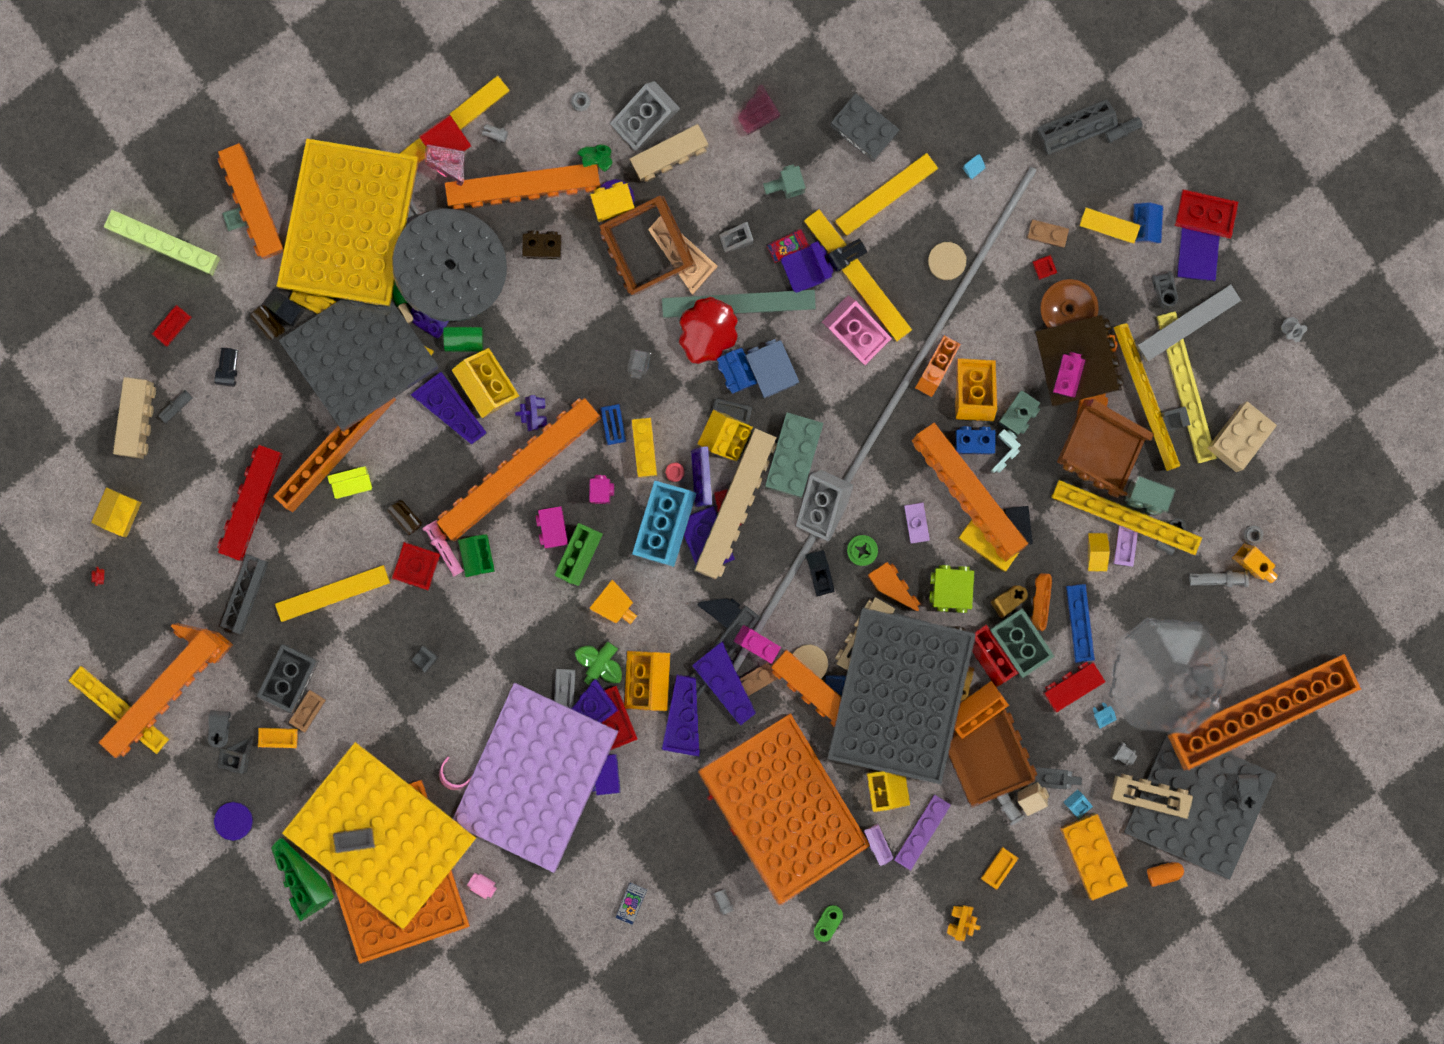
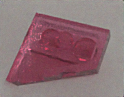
[738,84,781,135]
[425,144,464,186]

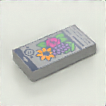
[615,882,648,925]

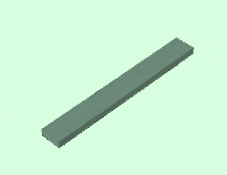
[662,290,816,318]

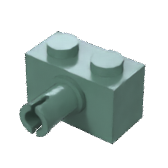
[763,165,806,199]
[998,390,1040,436]

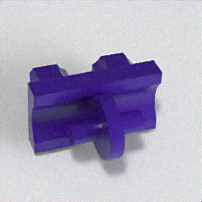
[515,395,547,431]

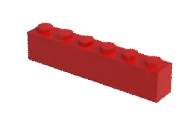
[217,445,283,561]

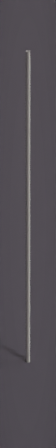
[733,167,1037,672]

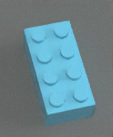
[632,481,696,567]

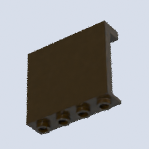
[1035,315,1124,406]

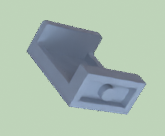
[746,339,799,399]

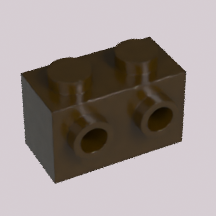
[522,230,562,260]

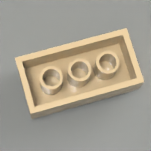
[113,377,156,459]

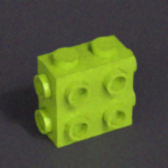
[929,565,974,613]

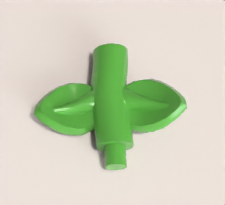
[575,641,622,685]

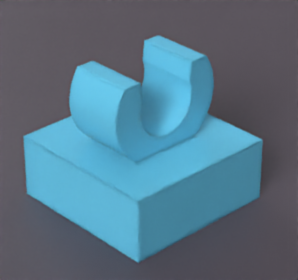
[1093,702,1117,729]

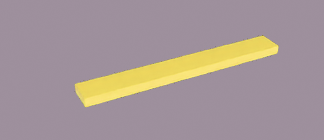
[1157,311,1217,464]

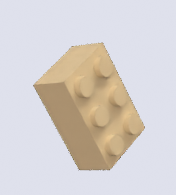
[1207,401,1277,472]

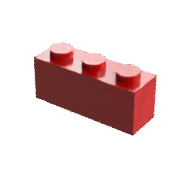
[972,625,1019,687]
[1043,661,1106,712]

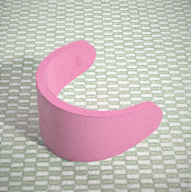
[439,757,472,790]

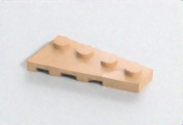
[648,216,718,295]

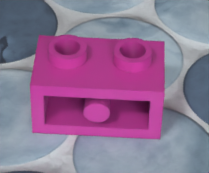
[590,475,614,504]

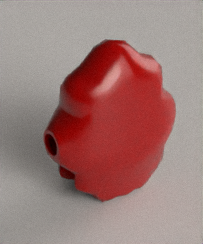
[678,296,738,364]

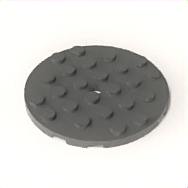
[392,209,507,322]

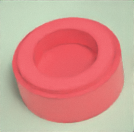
[665,463,685,482]

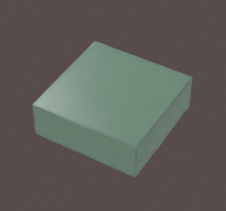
[222,207,247,231]

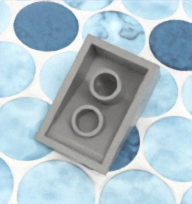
[610,81,680,151]
[796,470,854,541]

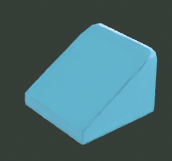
[963,154,986,179]
[1064,790,1093,819]

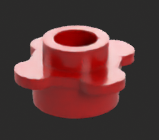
[91,567,104,586]

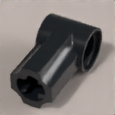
[827,238,867,272]
[215,348,239,387]

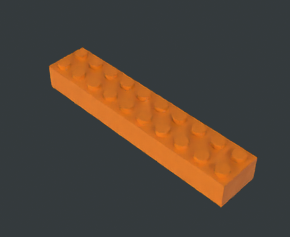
[436,398,601,541]
[1167,654,1361,771]

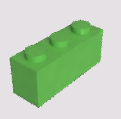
[554,523,603,586]

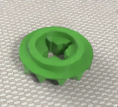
[847,535,878,566]

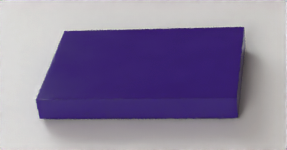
[1177,228,1220,281]
[691,447,712,507]
[684,506,735,574]

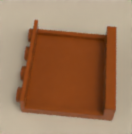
[1057,399,1154,498]
[948,709,1038,808]

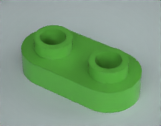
[814,905,843,942]

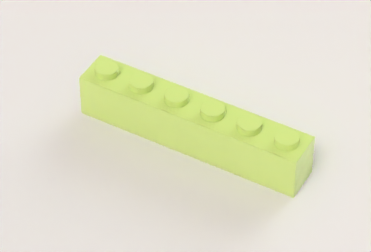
[104,209,220,276]

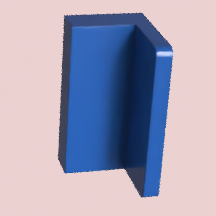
[1133,202,1163,244]

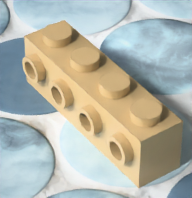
[630,124,708,182]

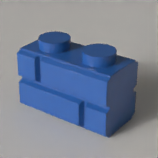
[717,348,757,394]

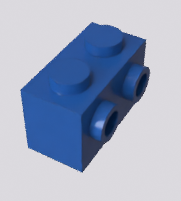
[955,426,995,455]

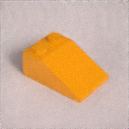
[955,358,997,421]

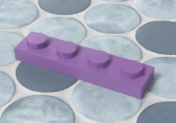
[894,795,951,870]

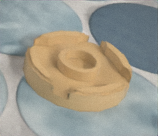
[928,242,966,280]
[793,645,828,679]

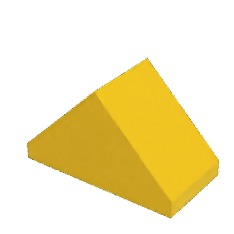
[1088,533,1110,572]

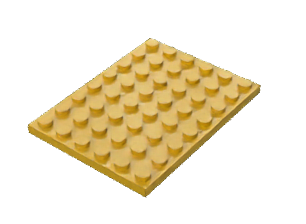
[277,138,419,307]
[282,742,476,929]

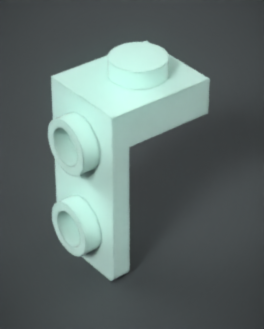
[990,429,1021,474]

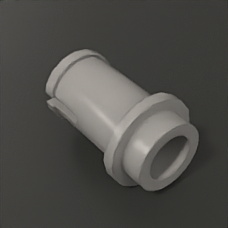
[482,124,508,143]
[714,889,734,915]

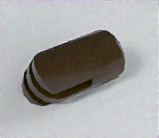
[250,305,285,340]
[387,500,423,535]

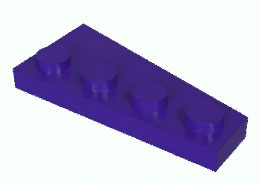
[411,372,487,445]
[692,641,756,726]
[662,674,700,757]
[571,679,618,723]

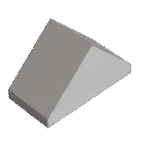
[719,222,753,253]

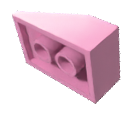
[822,295,892,365]

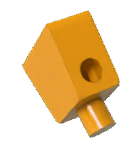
[1232,544,1278,584]
[589,580,637,625]

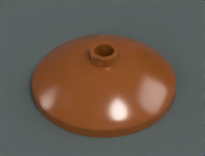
[1041,279,1099,328]

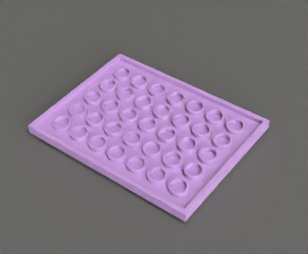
[453,683,619,873]

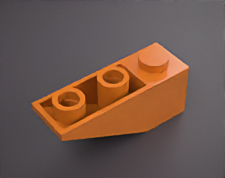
[915,335,961,397]
[868,562,920,612]
[171,623,233,664]

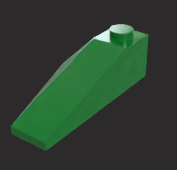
[271,838,334,922]

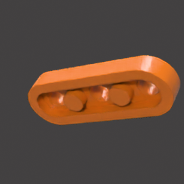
[1031,573,1052,631]

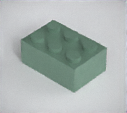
[1123,476,1175,516]
[990,608,1055,678]

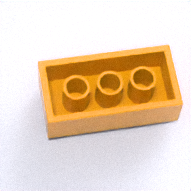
[1060,813,1128,901]

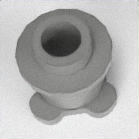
[1281,317,1307,342]
[1112,742,1137,766]

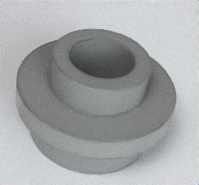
[571,92,590,111]
[1244,526,1263,545]

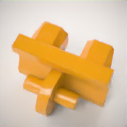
[947,906,981,941]

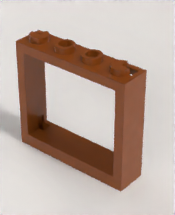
[599,196,696,295]

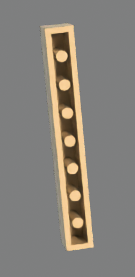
[694,428,777,579]

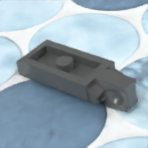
[1028,767,1082,790]

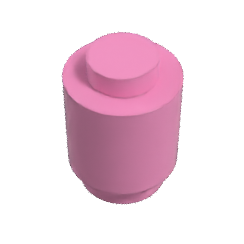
[467,873,497,899]

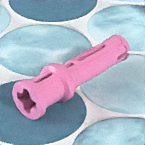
[422,520,464,577]

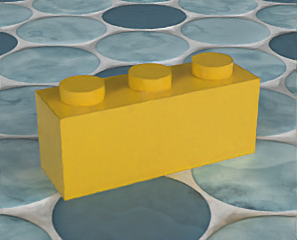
[632,418,657,478]
[958,519,1019,572]

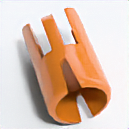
[1147,862,1184,887]

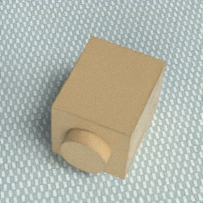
[1018,782,1049,816]

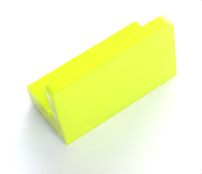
[328,466,372,499]

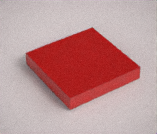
[418,114,471,168]
[392,542,441,590]

